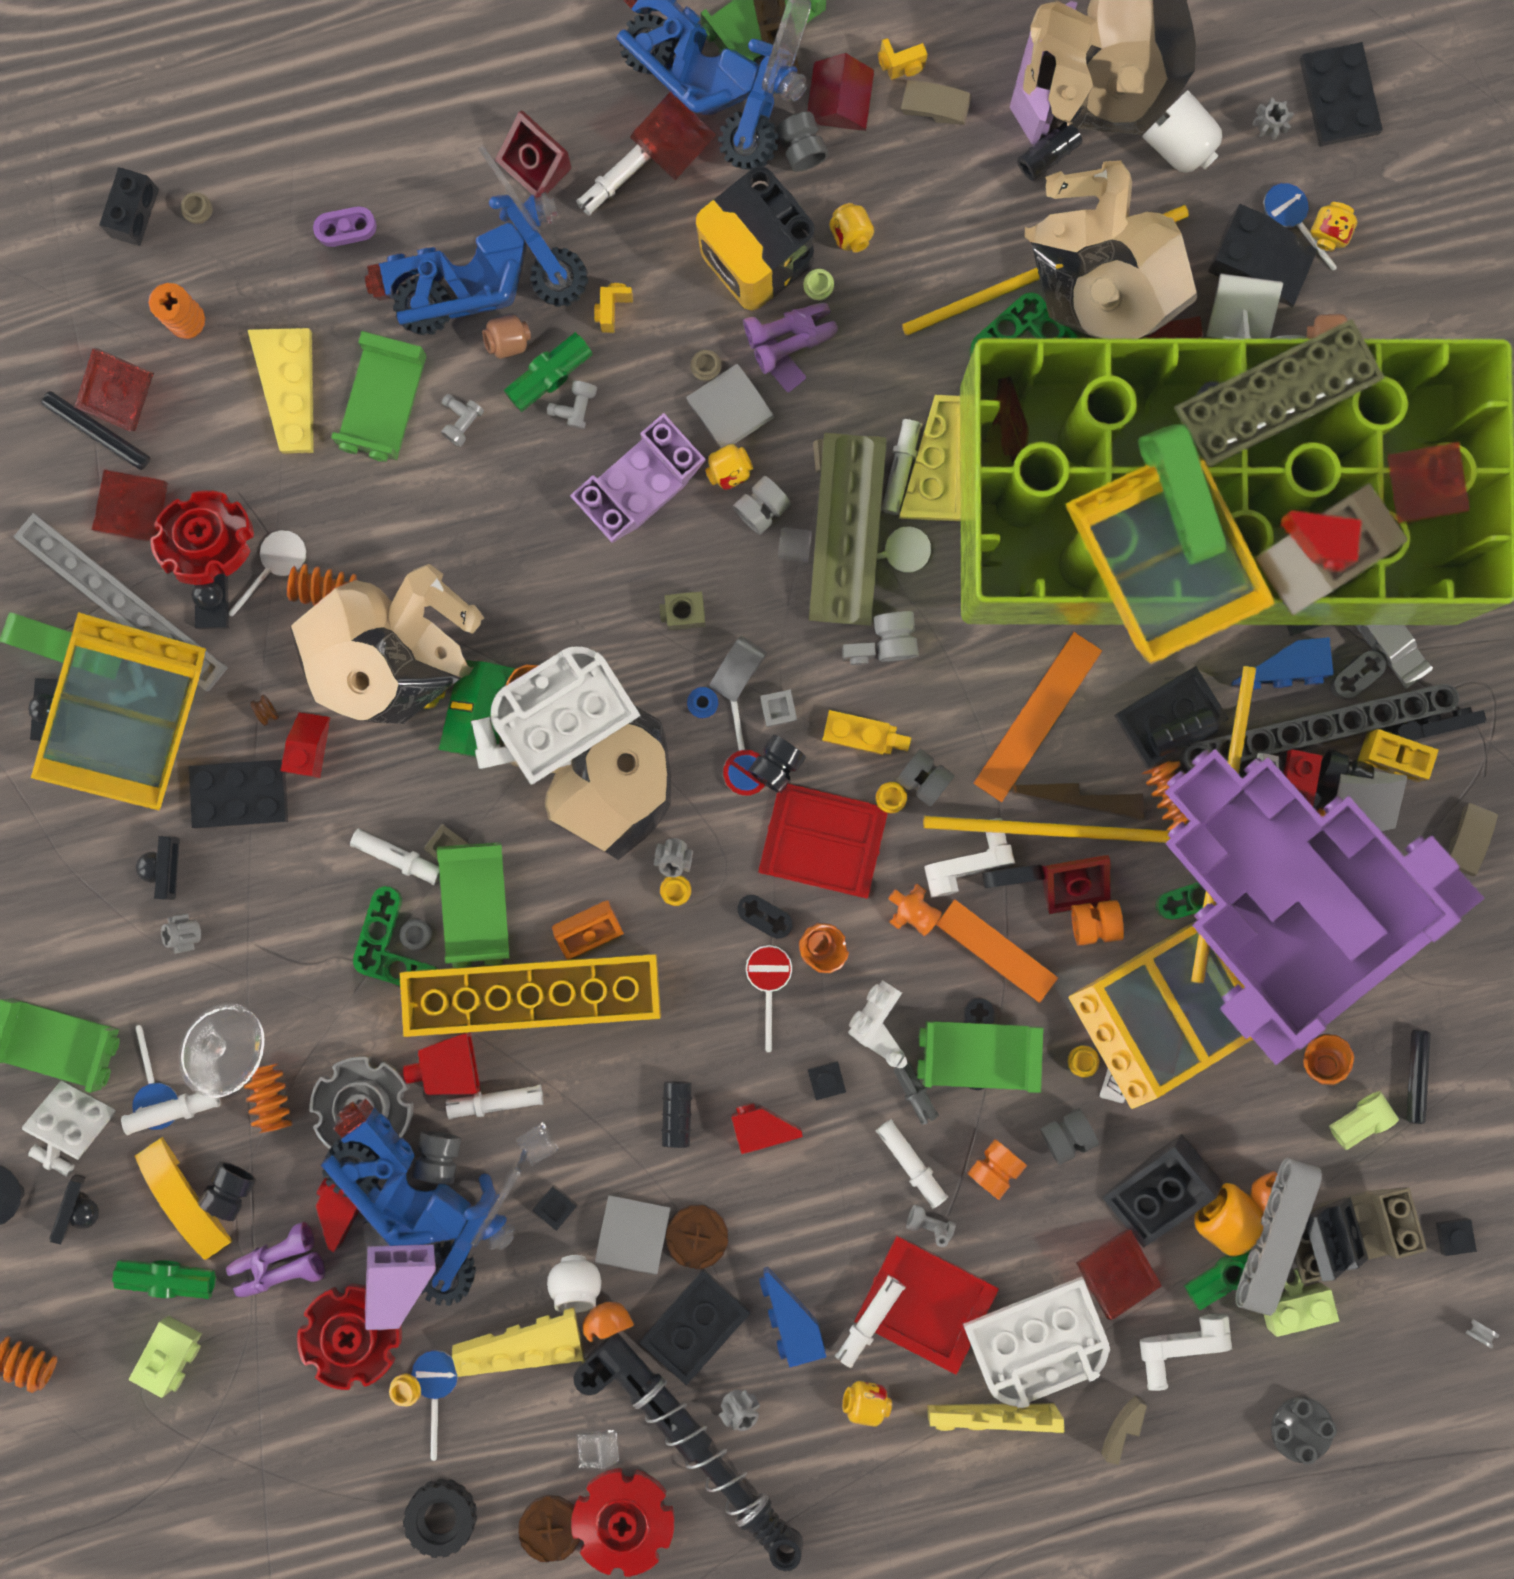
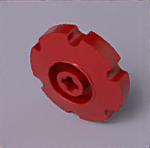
[150,491,254,585]
[297,1283,402,1390]
[571,1468,675,1577]

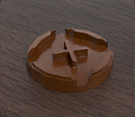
[666,1205,728,1269]
[518,1495,580,1563]

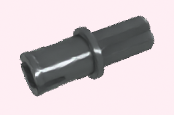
[894,1062,939,1125]

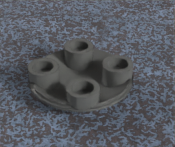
[1271,1397,1337,1465]

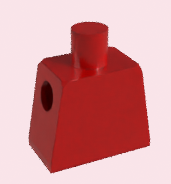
[403,1032,481,1095]

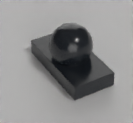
[191,573,229,629]
[28,678,70,743]
[135,836,180,900]
[49,1174,99,1245]

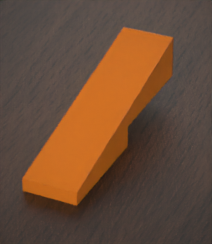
[936,899,1058,1004]

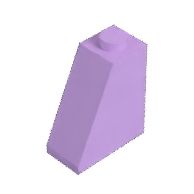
[365,1245,435,1330]

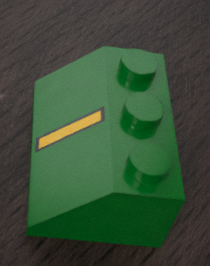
[438,660,515,758]

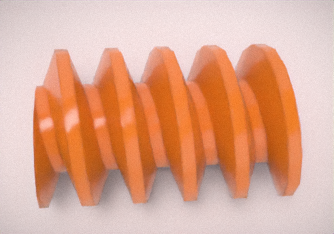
[148,283,205,339]
[287,564,357,606]
[1141,761,1190,831]
[241,1063,293,1133]
[0,1336,58,1393]

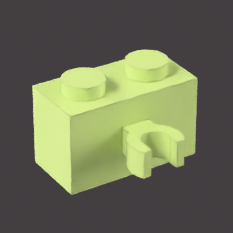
[1264,1268,1339,1337]
[128,1316,202,1398]

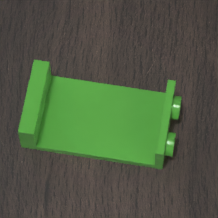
[701,0,826,61]
[331,331,427,462]
[437,842,509,968]
[0,998,120,1093]
[917,1021,1043,1093]

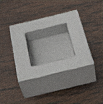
[842,642,876,665]
[760,689,797,728]

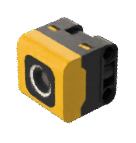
[696,166,815,310]

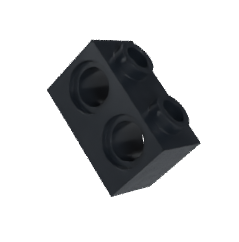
[99,167,159,246]

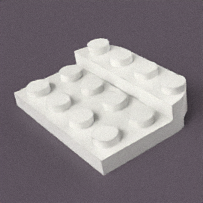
[491,647,640,785]
[963,1277,1110,1408]

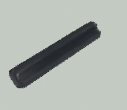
[1406,1030,1431,1124]

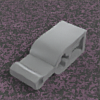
[1355,625,1433,689]

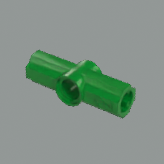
[504,332,593,412]
[1183,1249,1251,1311]
[112,1259,216,1299]

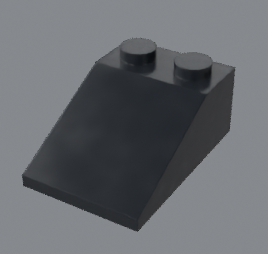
[1208,204,1317,307]
[1102,1134,1223,1248]

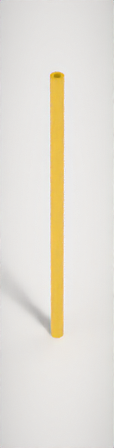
[902,205,1189,336]
[1191,666,1256,983]
[923,816,1171,843]

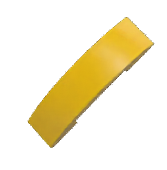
[135,1137,232,1260]

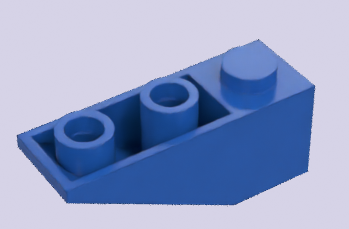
[1231,637,1333,690]
[759,1267,826,1368]

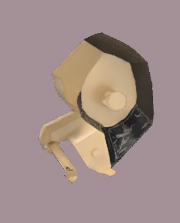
[1023,0,1196,135]
[1025,161,1197,339]
[290,564,485,724]
[503,705,671,860]

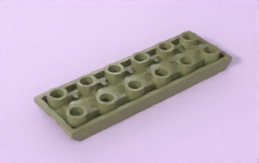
[1175,319,1384,468]
[809,433,886,626]

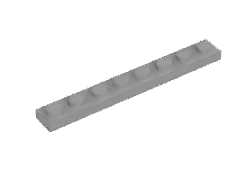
[13,513,228,692]

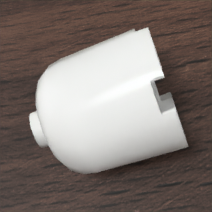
[1142,90,1222,173]

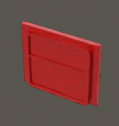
[758,784,888,899]
[854,1235,999,1375]

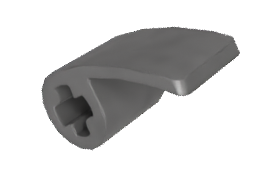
[709,636,767,702]

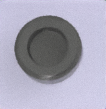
[400,919,433,951]

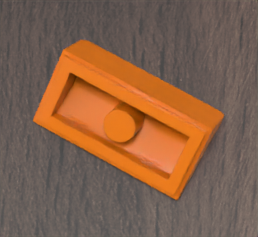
[552,900,624,960]

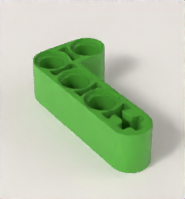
[1139,425,1226,565]
[0,612,122,680]

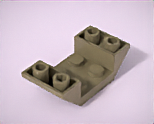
[1255,483,1408,616]
[1295,1187,1427,1284]

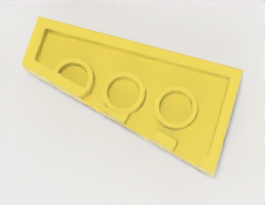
[248,328,313,454]
[899,395,961,521]
[452,1307,584,1377]
[927,1403,1064,1433]

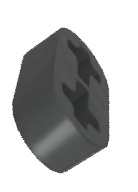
[1330,651,1386,700]

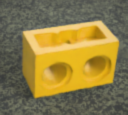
[1358,729,1439,782]

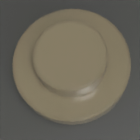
[181,193,213,224]
[690,350,721,381]

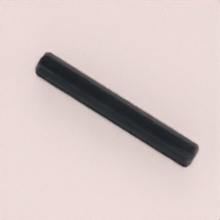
[41,391,150,470]

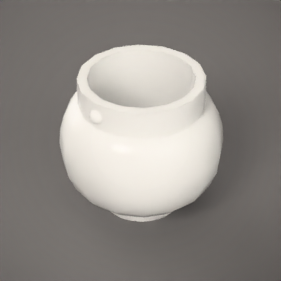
[547,1255,602,1313]

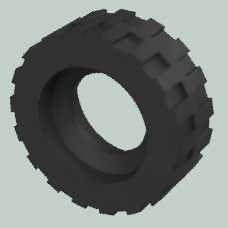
[403,1479,477,1558]

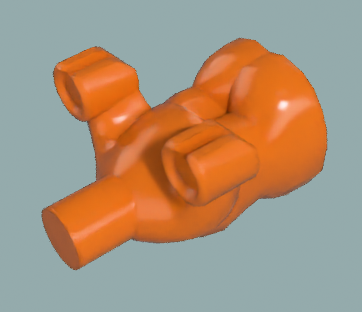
[888,884,942,936]

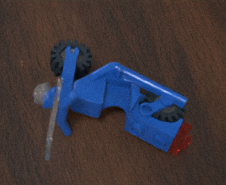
[616,0,811,170]
[364,145,588,336]
[321,1098,528,1306]

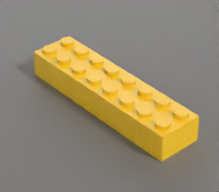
[400,954,661,1037]

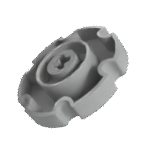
[310,1056,414,1159]

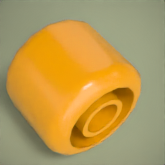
[1194,1183,1263,1256]

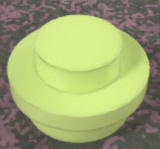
[803,269,834,300]

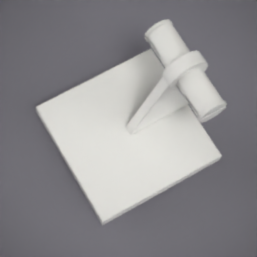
[1206,274,1283,339]
[848,980,907,1068]
[22,1081,116,1177]

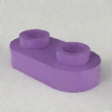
[313,207,377,247]

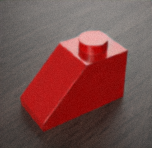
[1281,511,1362,571]
[281,712,331,779]
[731,1102,803,1155]
[315,1178,368,1252]

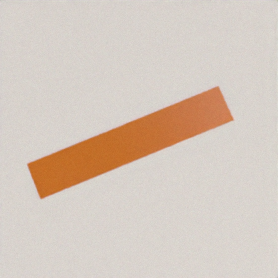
[973,632,1102,802]

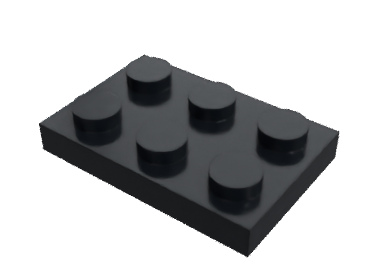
[1299,42,1383,147]
[1114,666,1229,768]
[189,759,288,829]
[639,1269,750,1386]

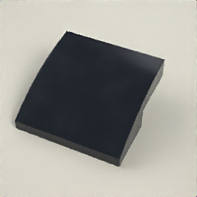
[1306,1197,1369,1282]

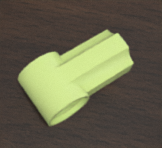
[1329,1091,1399,1150]

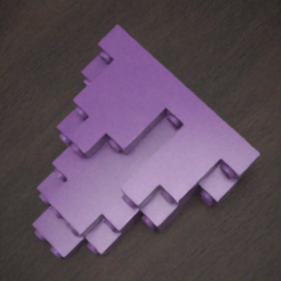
[1165,749,1485,1065]

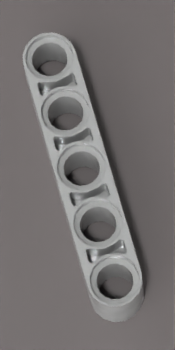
[1236,1158,1322,1316]

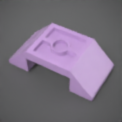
[1010,1,1077,145]
[570,413,705,543]

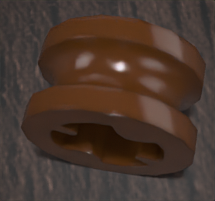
[250,694,279,726]

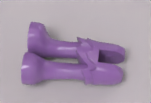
[743,303,838,374]
[226,1222,325,1297]

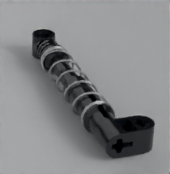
[573,1333,804,1571]

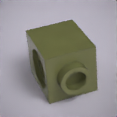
[660,591,706,631]

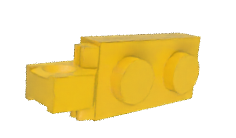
[822,710,911,755]

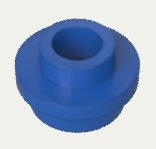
[687,687,718,719]

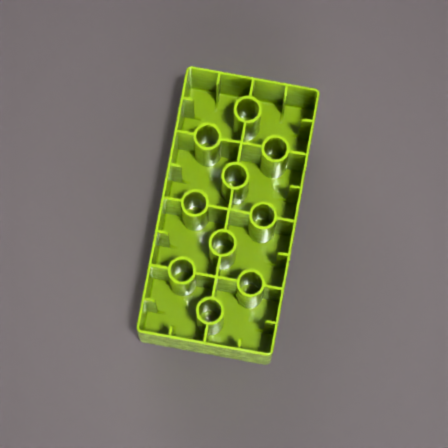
[960,338,1514,625]

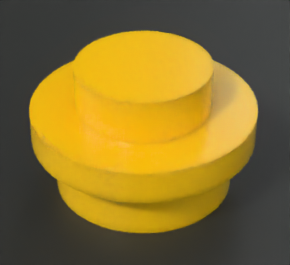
[876,782,907,813]
[660,875,691,906]
[1067,1045,1100,1077]
[389,1373,421,1406]

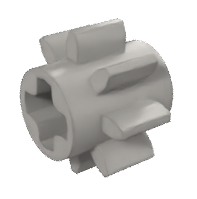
[1252,98,1294,141]
[654,838,693,877]
[161,913,201,954]
[719,1390,761,1431]

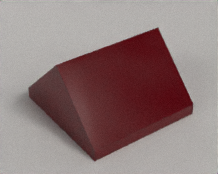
[807,53,874,131]
[495,110,572,200]
[1042,855,1111,914]

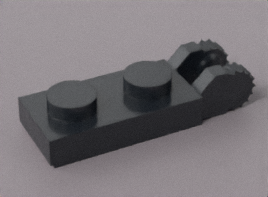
[1391,707,1487,741]

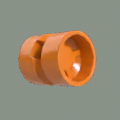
[1071,900,1124,946]
[967,1139,1027,1200]

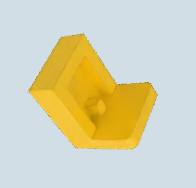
[878,38,928,80]
[594,283,633,333]

